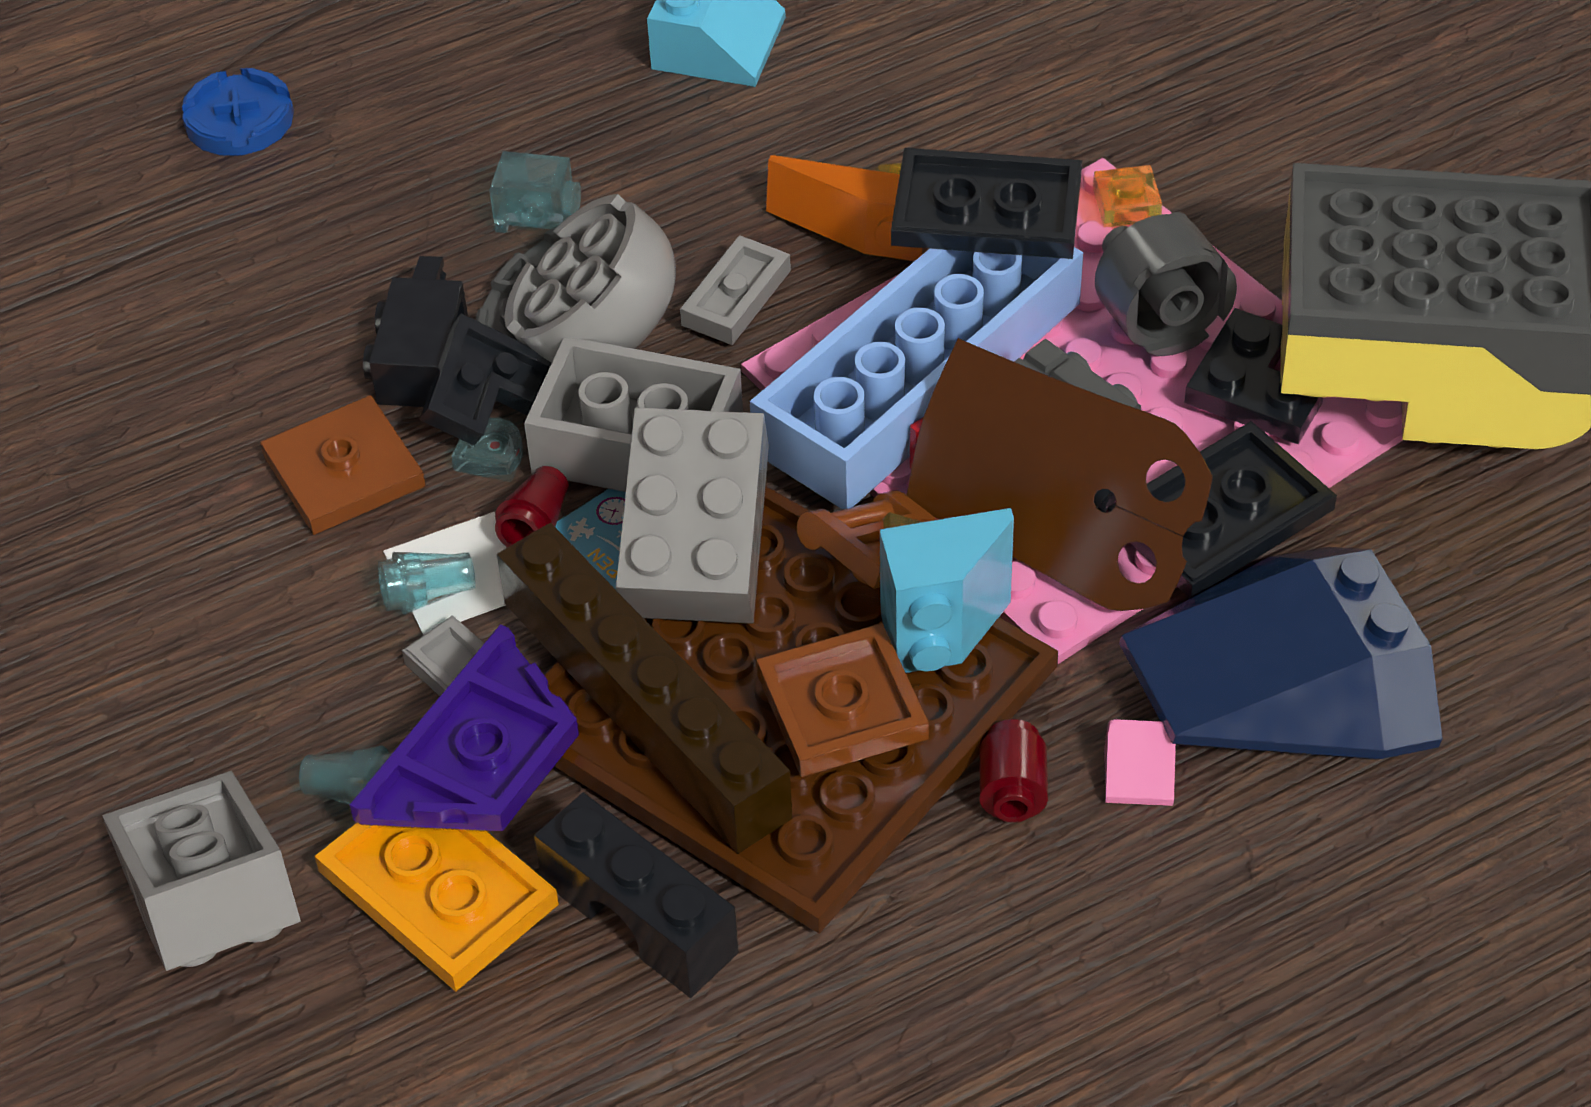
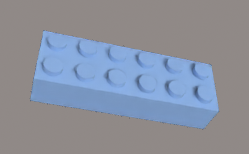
[750,247,1083,509]

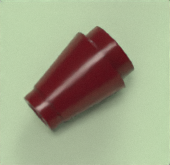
[495,466,568,547]

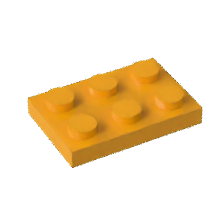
[315,823,559,992]

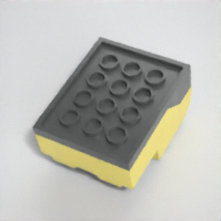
[1280,163,1591,449]

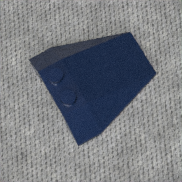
[1119,547,1443,759]

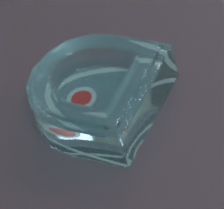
[451,418,523,482]

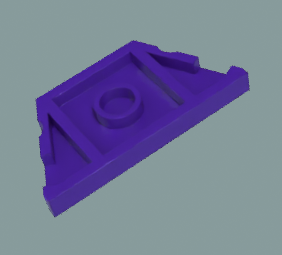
[350,624,579,831]

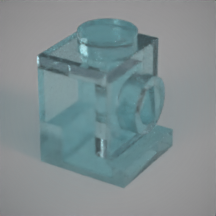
[489,151,581,233]

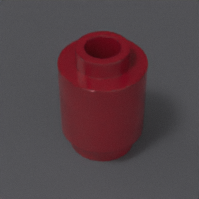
[980,719,1048,822]

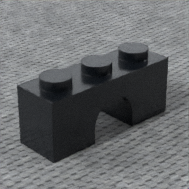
[534,792,739,998]

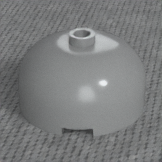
[504,194,676,363]

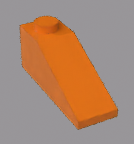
[766,155,928,261]

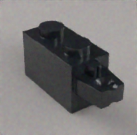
[363,256,468,407]

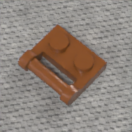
[797,490,938,589]

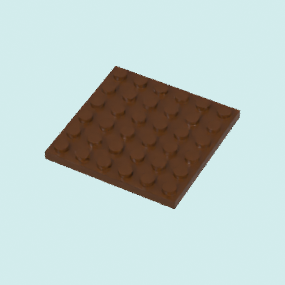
[544,486,1058,934]

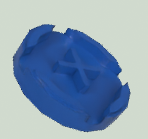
[182,68,294,156]

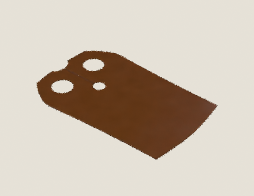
[907,338,1213,611]

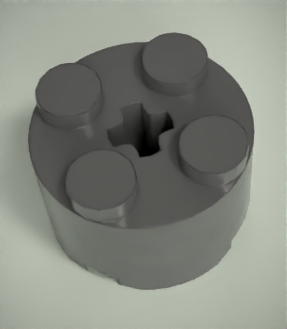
[1095,212,1237,356]

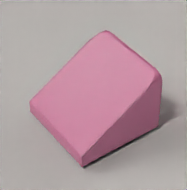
[1104,719,1176,806]

